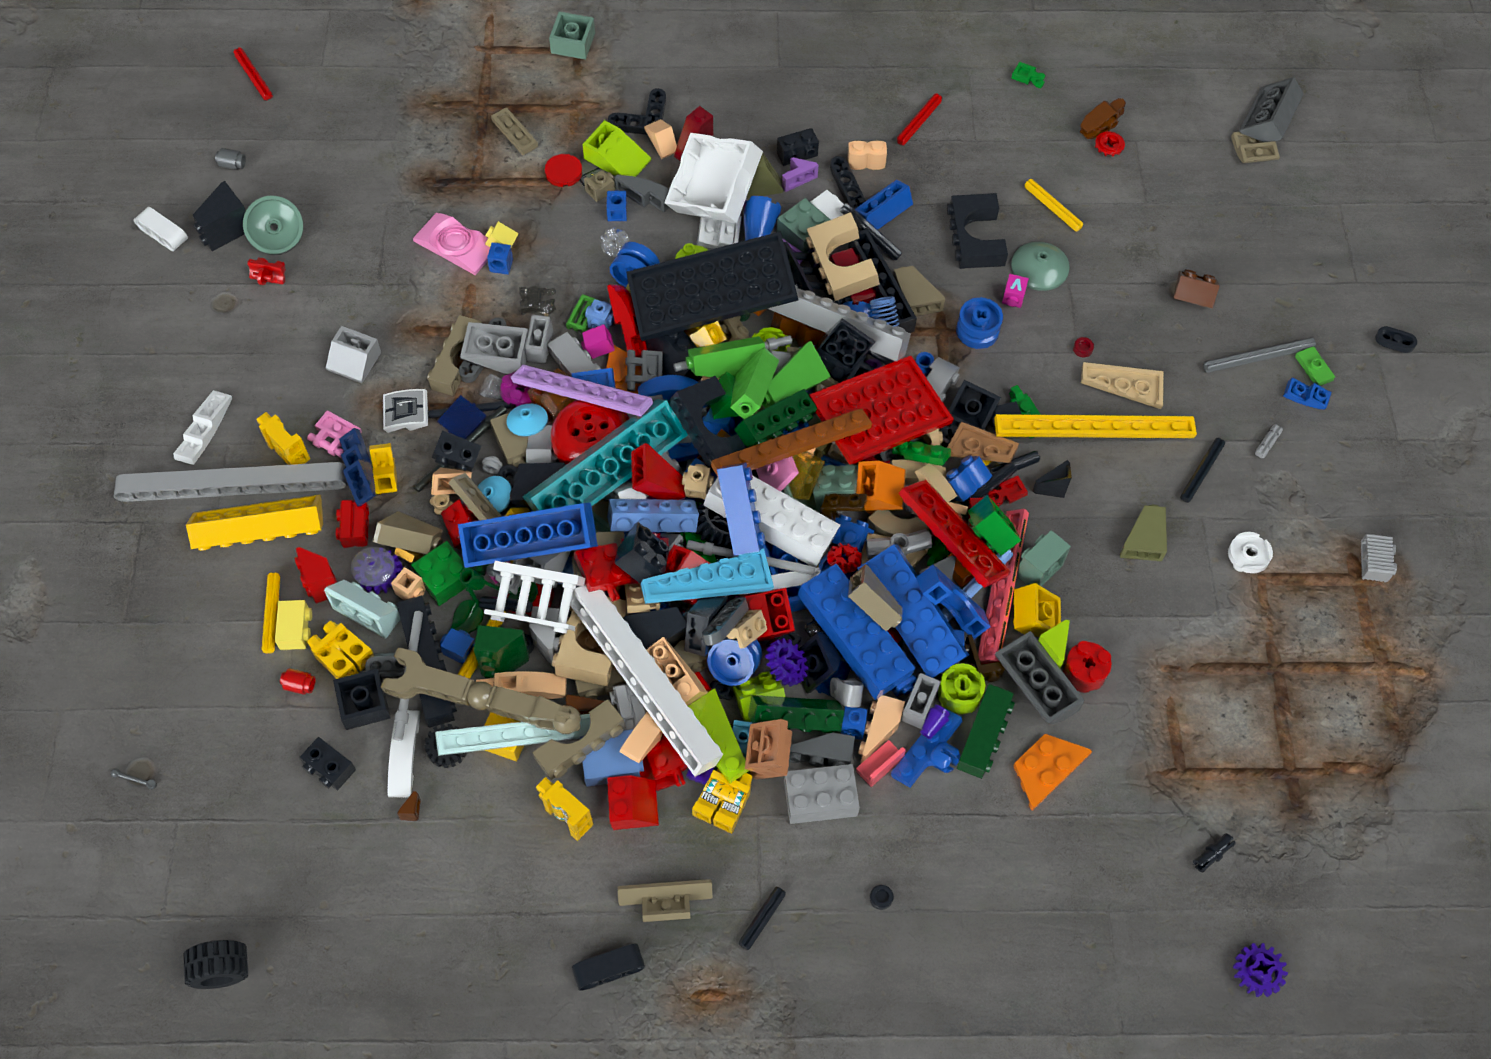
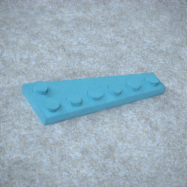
[641,549,774,604]

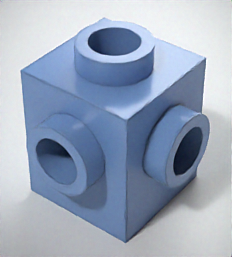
[585,299,614,330]

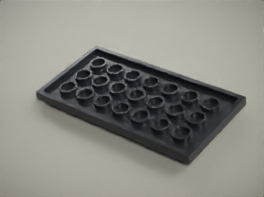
[626,231,799,341]

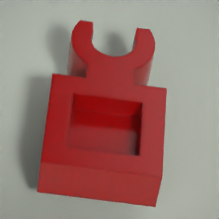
[988,475,1028,506]

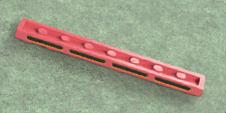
[978,509,1029,665]

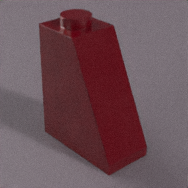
[674,106,713,161]

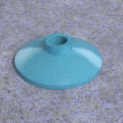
[507,404,548,436]
[478,476,512,513]

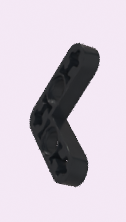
[608,88,666,135]

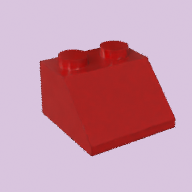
[607,775,659,830]

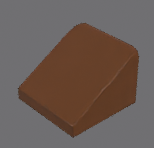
[397,791,421,821]

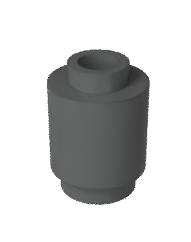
[215,148,246,170]

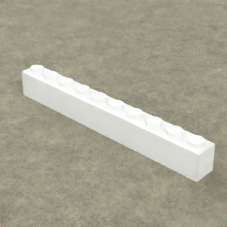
[570,584,723,777]

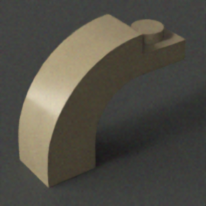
[867,510,932,537]

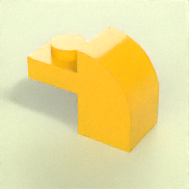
[690,321,727,347]
[369,443,397,494]

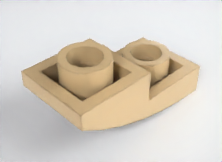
[915,463,957,503]

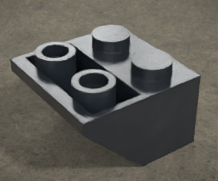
[615,522,669,584]

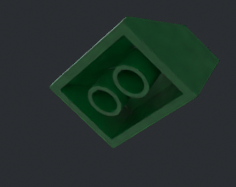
[473,625,530,679]

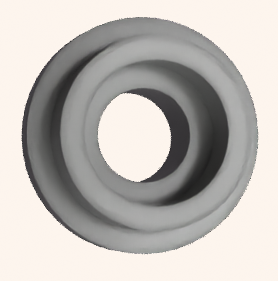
[482,456,503,474]

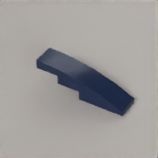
[339,428,376,507]

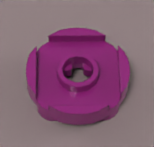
[500,372,541,407]

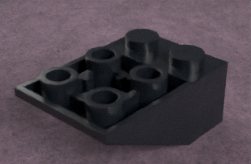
[814,318,876,383]

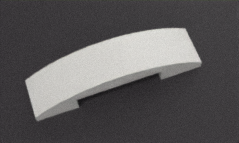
[388,710,421,797]

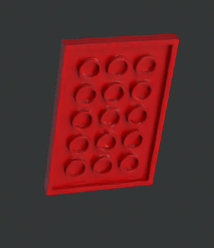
[809,355,954,465]

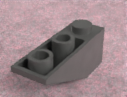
[789,733,855,767]

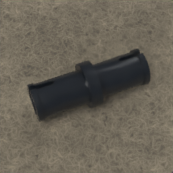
[1193,833,1236,873]

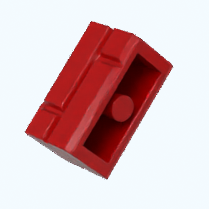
[336,500,369,548]

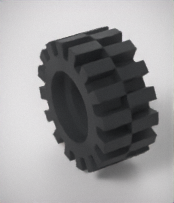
[424,724,466,768]

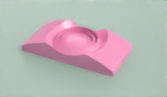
[413,213,490,275]

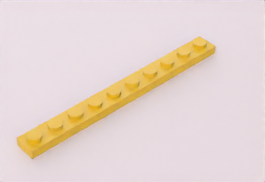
[994,414,1197,438]

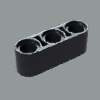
[572,944,645,991]

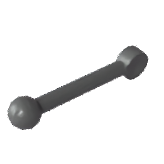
[111,769,157,790]

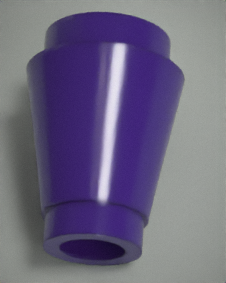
[920,704,950,739]

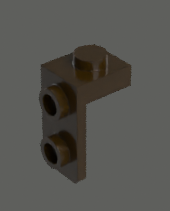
[820,493,867,522]
[964,634,1005,682]

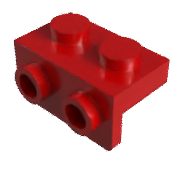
[441,499,479,549]

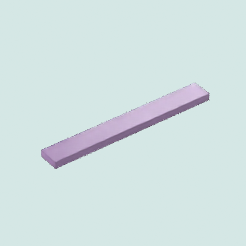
[511,365,653,417]

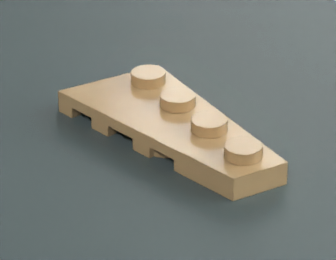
[1081,362,1163,409]

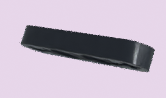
[830,156,866,209]

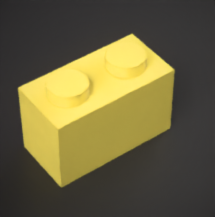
[275,600,312,650]

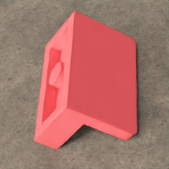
[856,740,906,787]

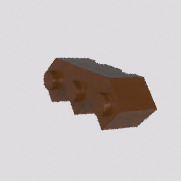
[771,312,826,347]

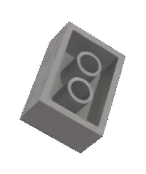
[784,764,860,824]

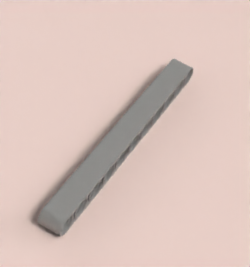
[114,462,346,502]

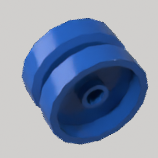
[609,242,660,288]
[956,297,1003,349]
[707,637,763,686]

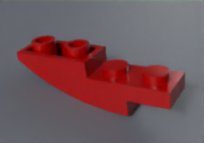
[607,285,647,358]

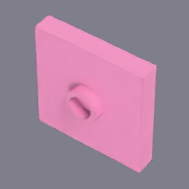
[756,456,799,491]

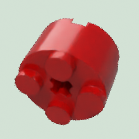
[1062,641,1112,693]

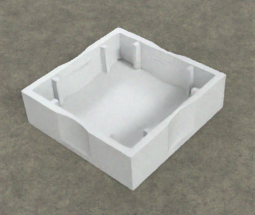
[665,133,763,223]

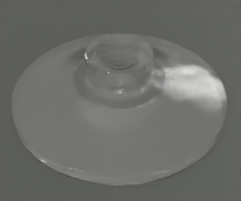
[351,547,395,587]

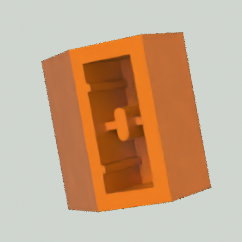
[856,461,906,511]

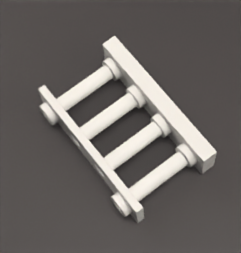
[484,561,585,634]

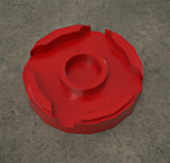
[545,154,582,187]

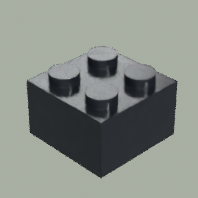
[333,668,391,730]

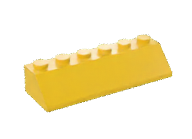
[186,495,323,551]

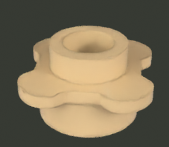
[430,494,453,515]

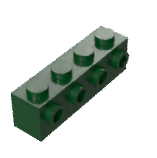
[734,389,818,448]
[748,695,845,733]

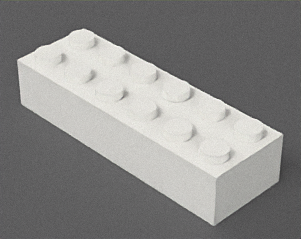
[703,476,840,567]

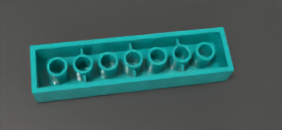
[523,399,688,511]

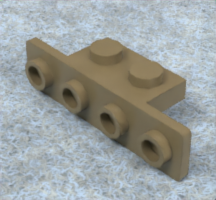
[617,879,713,922]

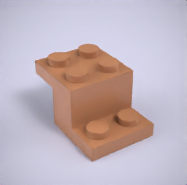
[745,719,792,780]

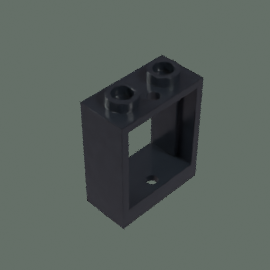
[684,595,728,657]

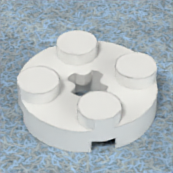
[1228,532,1273,573]

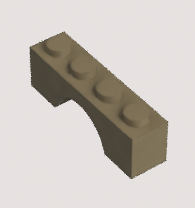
[427,315,482,396]
[532,699,626,781]

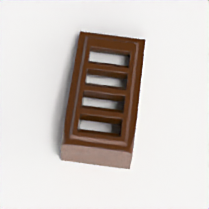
[566,695,611,715]

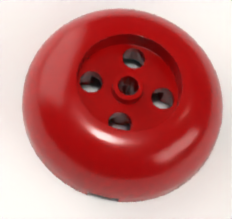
[550,400,630,465]

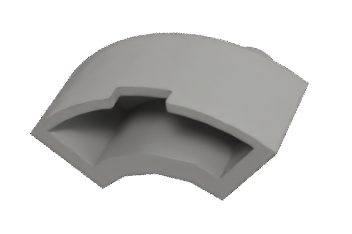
[926,357,960,402]
[526,422,557,463]

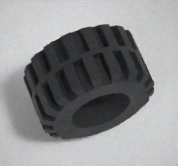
[183,940,248,989]

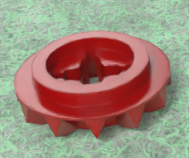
[1095,131,1125,157]
[827,543,862,573]

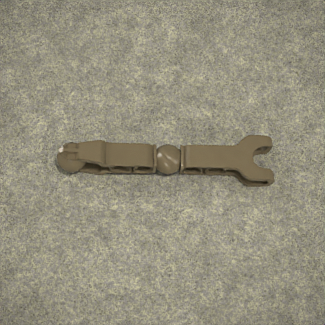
[381,648,581,734]

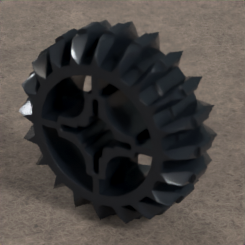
[696,500,732,549]

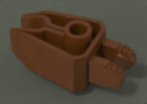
[1080,98,1126,139]

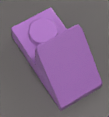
[782,158,819,192]

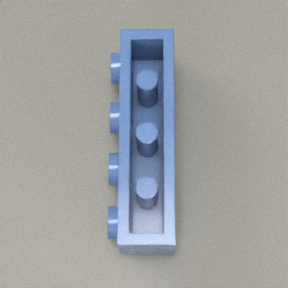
[607,499,699,532]

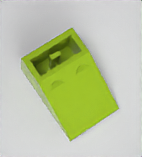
[583,120,651,177]

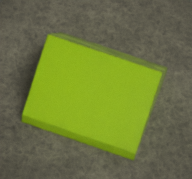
[1038,620,1070,668]

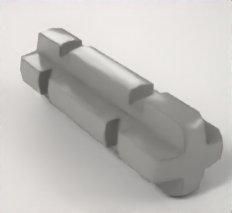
[1255,424,1283,458]

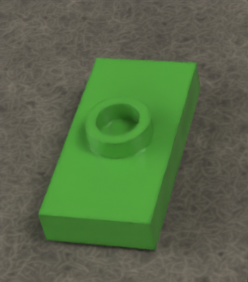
[1295,346,1335,386]

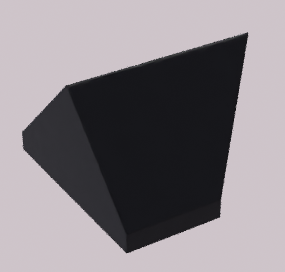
[1032,460,1072,498]

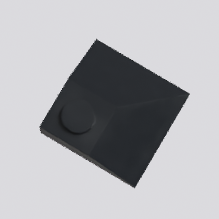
[948,380,1001,430]
[798,633,842,694]

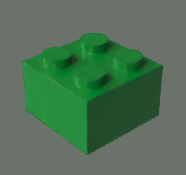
[968,495,1021,556]
[411,541,469,606]

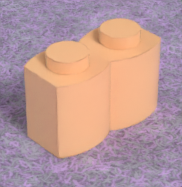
[847,141,887,170]

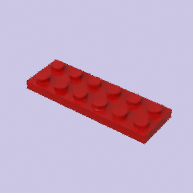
[898,479,1011,588]

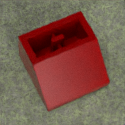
[665,545,711,605]
[294,547,337,604]
[744,588,795,642]

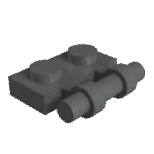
[625,350,662,391]

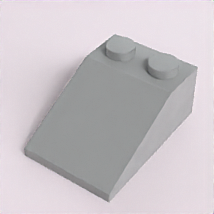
[460,322,528,374]

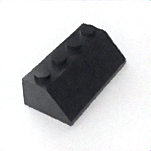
[645,331,703,381]

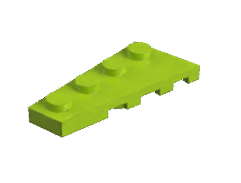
[688,688,749,783]

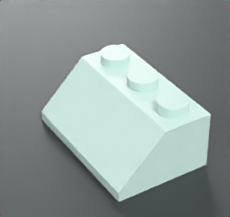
[324,580,400,639]

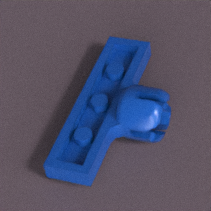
[891,707,963,788]

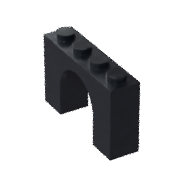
[947,193,1008,269]
[668,376,746,473]

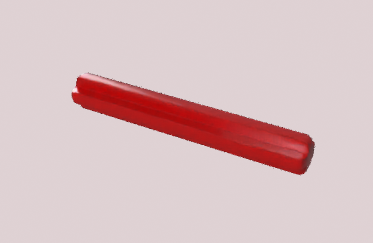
[233,47,273,101]
[896,93,942,146]

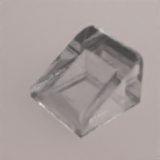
[479,373,502,400]

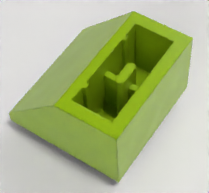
[732,672,785,722]

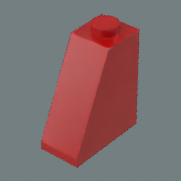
[631,443,685,500]

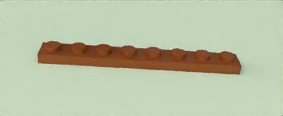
[711,408,872,476]

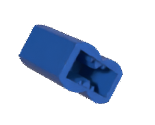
[946,455,992,501]

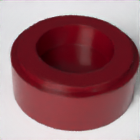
[1073,337,1094,358]

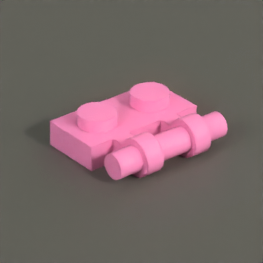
[307,411,362,458]

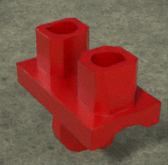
[247,257,286,285]

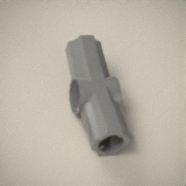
[866,529,932,559]

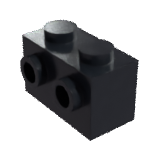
[777,128,819,166]
[432,430,482,472]
[299,737,356,791]

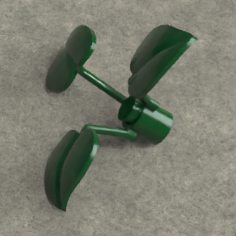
[449,563,538,633]

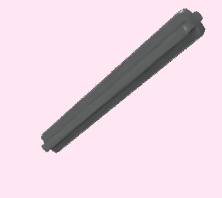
[1203,337,1316,373]

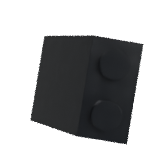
[193,181,246,252]
[510,463,566,512]
[623,607,696,649]

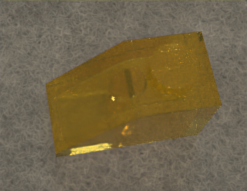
[790,451,825,500]

